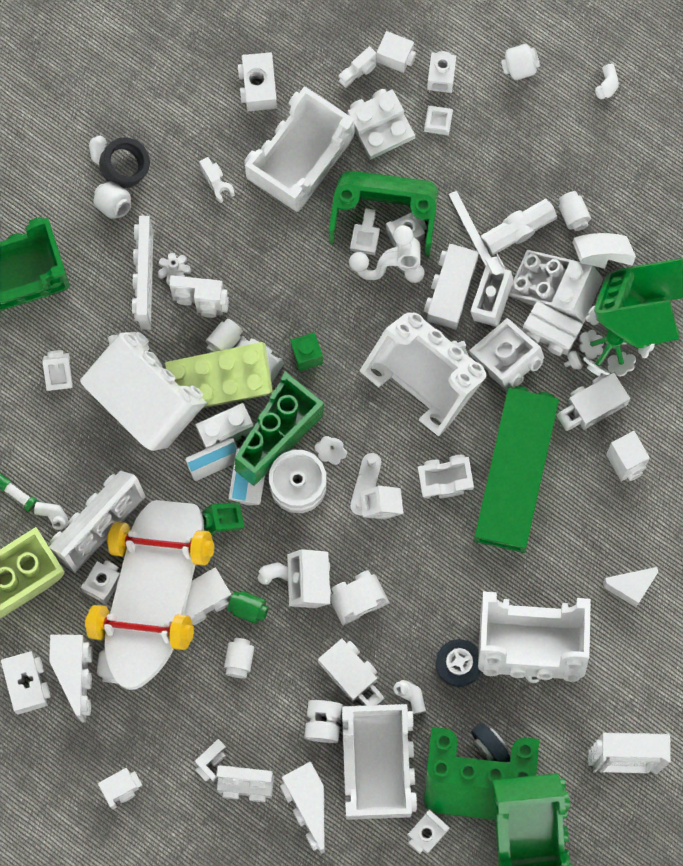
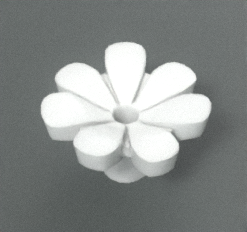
[158,253,191,285]

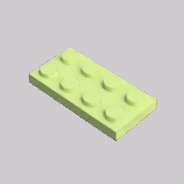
[165,342,273,408]

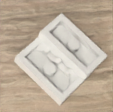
[573,233,636,269]

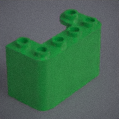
[0,217,70,311]
[492,773,573,866]

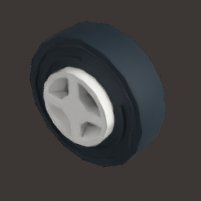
[435,639,481,687]
[471,722,510,763]

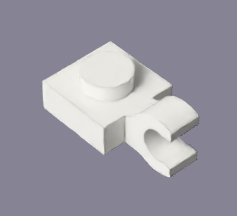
[199,157,235,203]
[350,208,380,255]

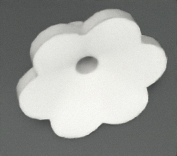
[315,436,347,465]

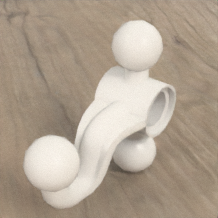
[349,225,425,283]

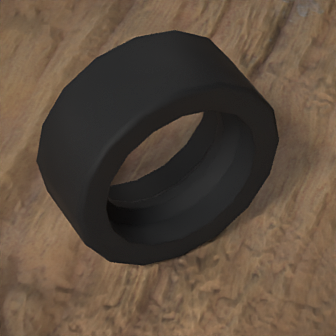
[99,137,150,188]

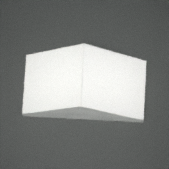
[603,567,658,607]

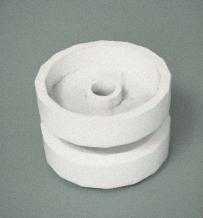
[269,450,327,513]

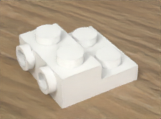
[348,89,415,160]
[169,275,229,318]
[469,318,544,391]
[217,765,274,802]

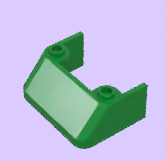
[329,171,438,257]
[594,258,683,348]

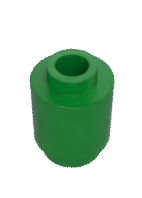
[228,591,269,624]

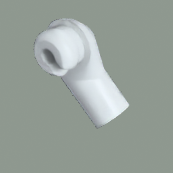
[34,502,68,531]
[258,562,288,585]

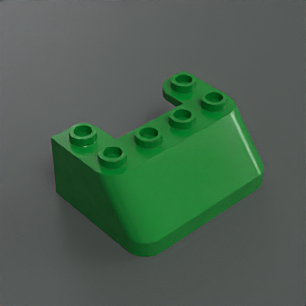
[424,727,540,820]

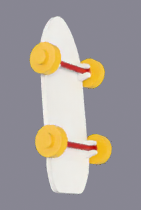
[85,500,214,690]

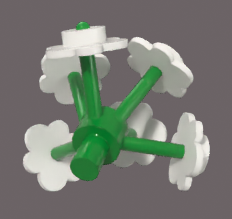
[579,305,655,376]

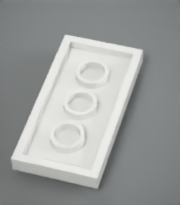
[132,216,154,330]

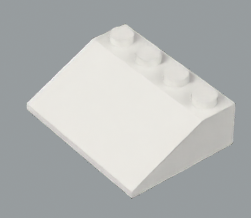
[49,471,146,573]

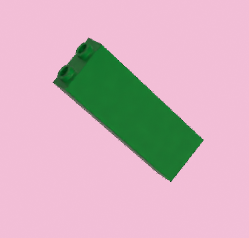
[474,386,559,553]

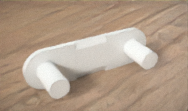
[351,453,381,516]

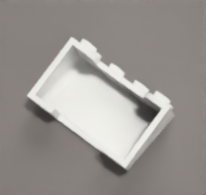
[360,313,486,436]

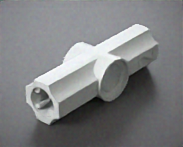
[481,199,557,256]

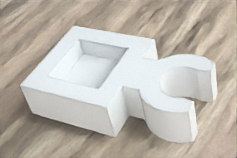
[339,46,376,88]

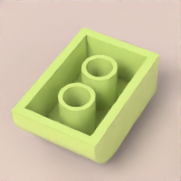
[0,527,65,619]

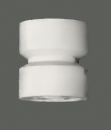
[304,700,342,743]

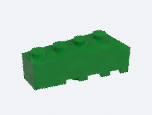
[234,372,324,486]

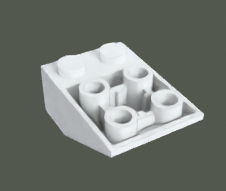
[509,250,603,324]
[49,635,93,722]
[280,762,325,854]

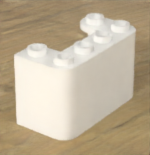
[244,86,355,212]
[80,332,207,451]
[478,591,591,682]
[342,704,417,820]

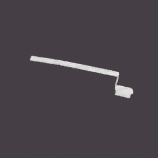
[449,191,505,275]

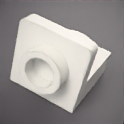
[42,350,73,391]
[195,739,226,783]

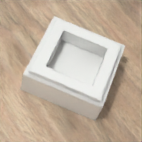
[424,105,453,136]

